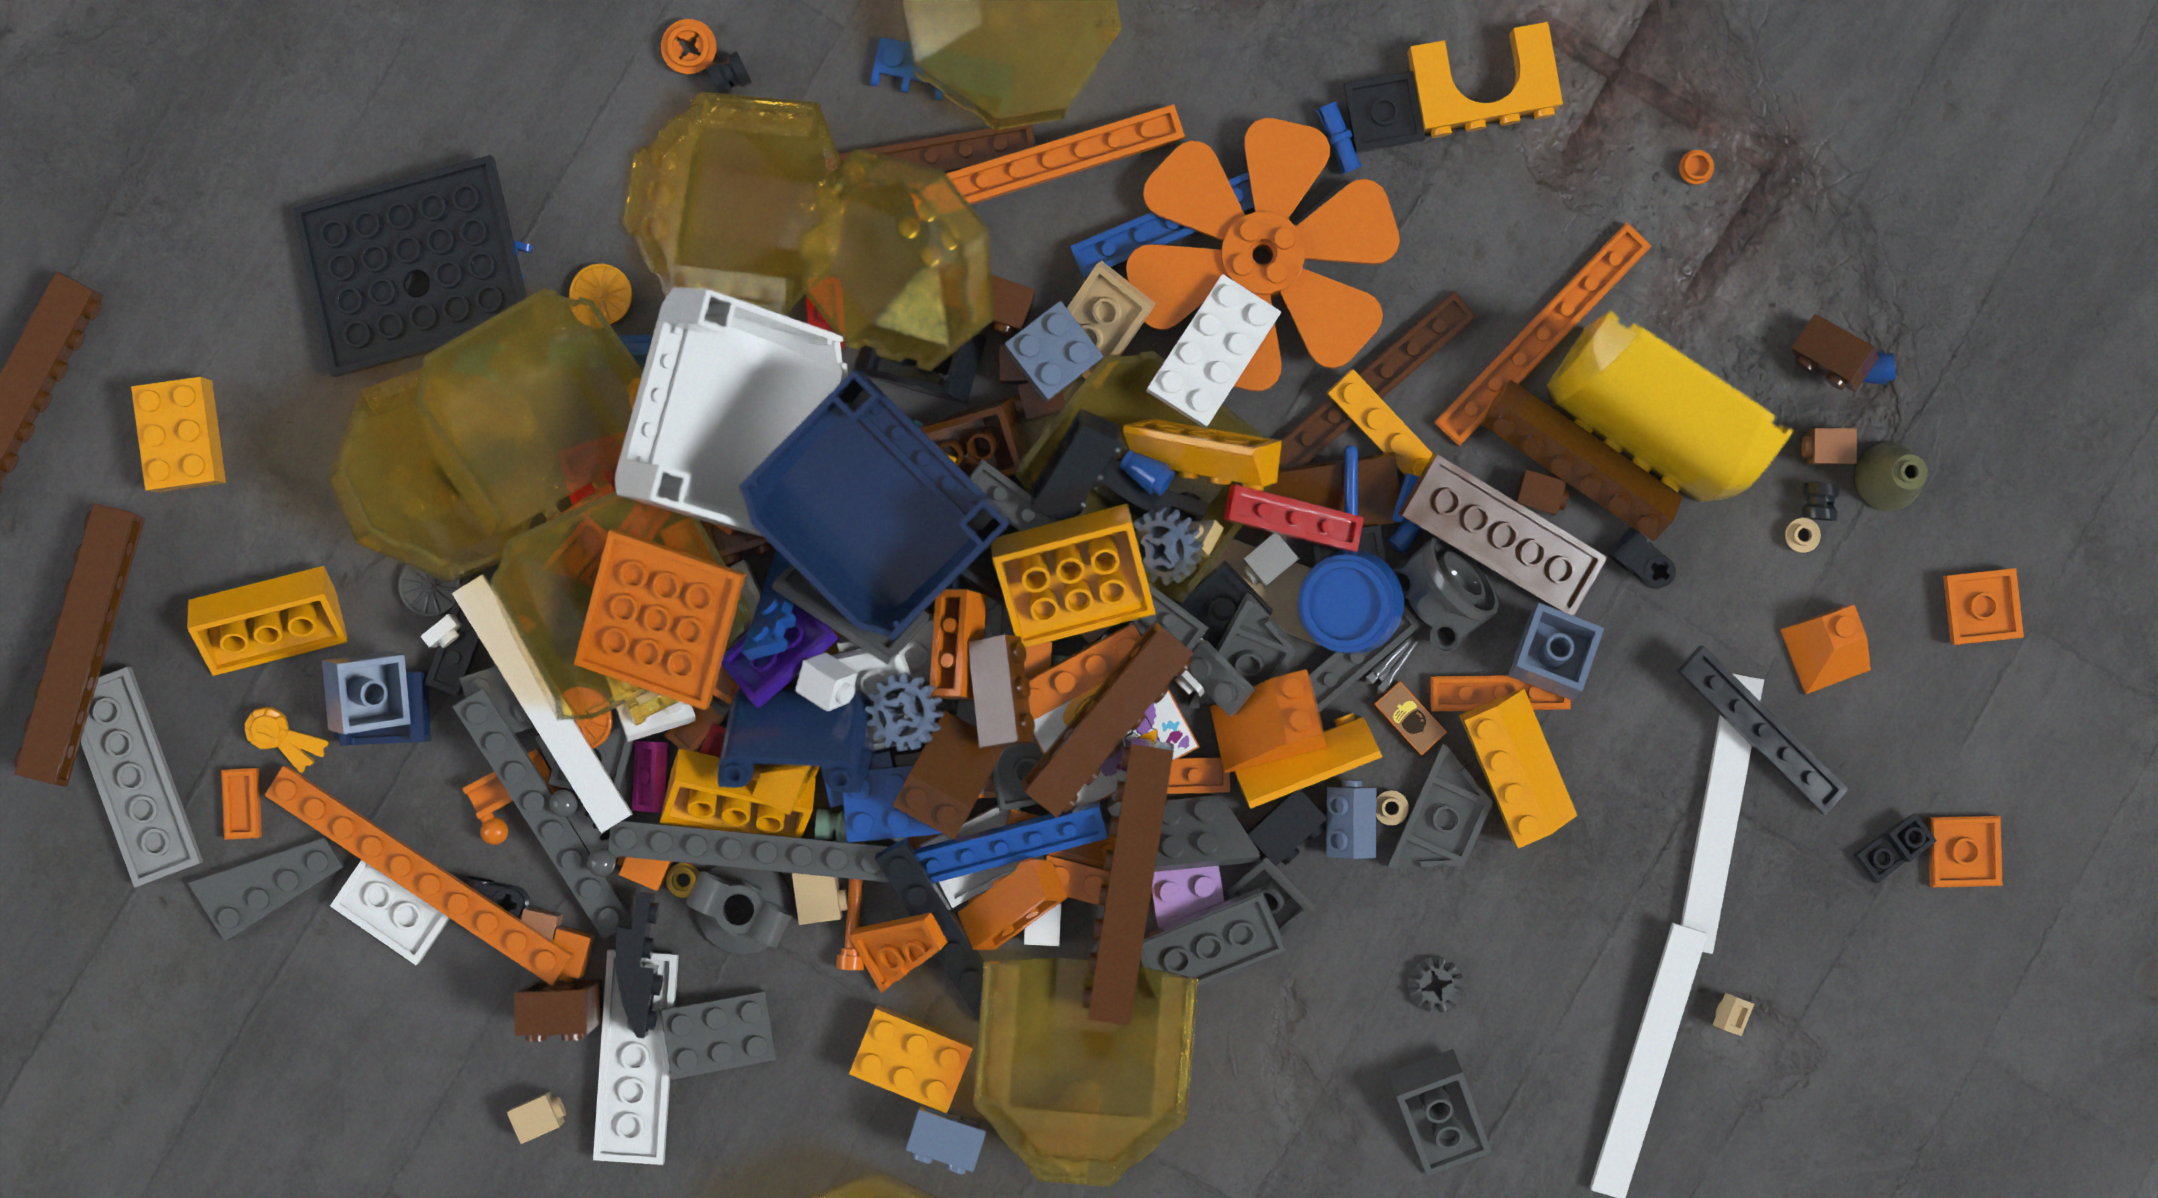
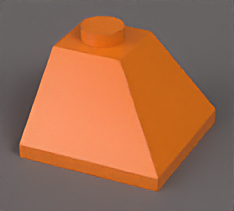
[1780,605,1871,695]

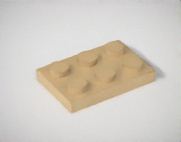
[1067,261,1156,387]

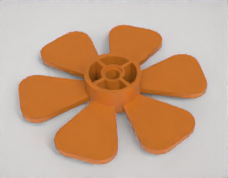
[1126,118,1400,392]

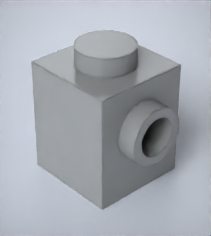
[1242,533,1299,587]

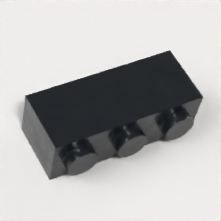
[1030,408,1122,521]

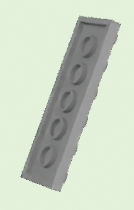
[81,667,203,888]

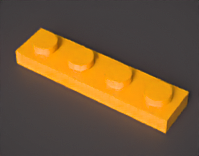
[1326,369,1433,477]

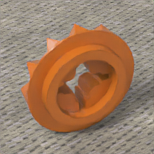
[661,19,717,75]

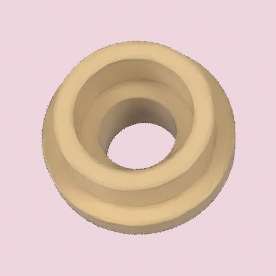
[1785,518,1821,553]
[1376,790,1409,825]

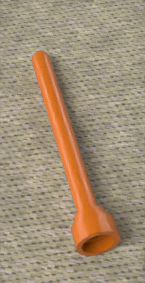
[836,841,865,970]

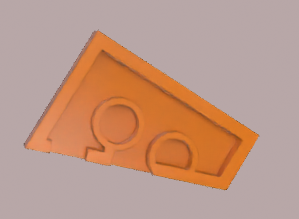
[848,913,947,993]

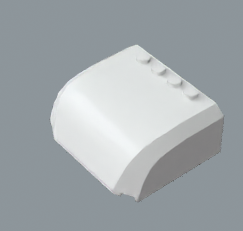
[615,287,848,537]

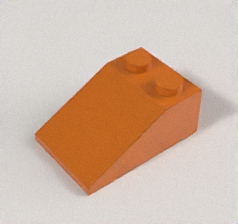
[1210,669,1327,773]

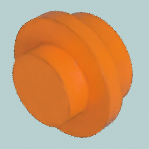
[1679,150,1714,185]

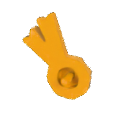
[244,706,330,773]

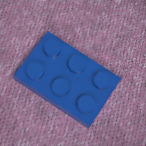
[843,765,943,843]

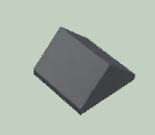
[1226,854,1316,935]

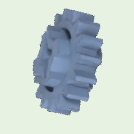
[1133,507,1204,585]
[865,673,943,751]

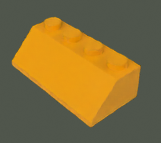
[1123,418,1282,491]
[187,566,348,676]
[1459,688,1578,848]
[1233,713,1382,809]
[659,749,816,838]

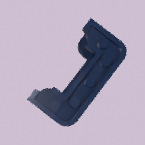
[717,687,874,793]

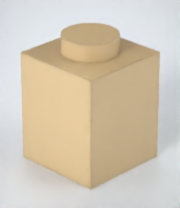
[507,1090,566,1144]

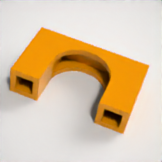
[1407,22,1563,138]

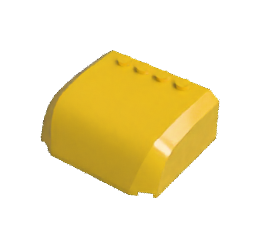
[1547,311,1793,502]

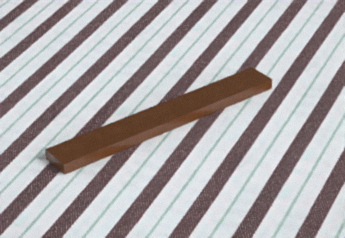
[1279,291,1477,469]

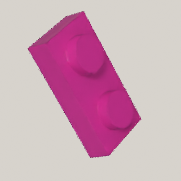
[632,741,668,813]

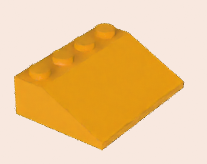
[990,504,1156,648]

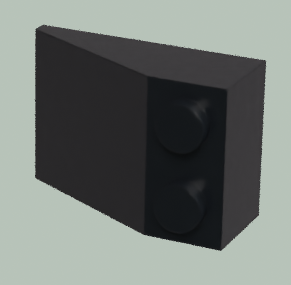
[861,308,987,404]

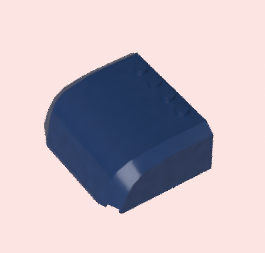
[739,370,1012,640]

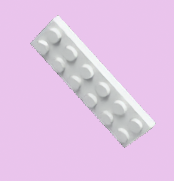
[593,949,679,1165]

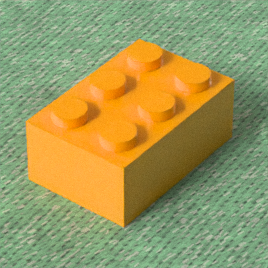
[131,377,226,493]
[849,1004,974,1114]

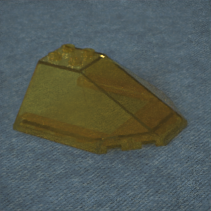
[623,92,851,315]
[973,957,1198,1187]

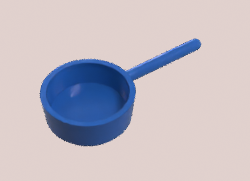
[1298,445,1404,654]

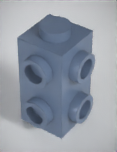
[1326,780,1376,859]

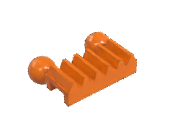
[462,748,567,845]

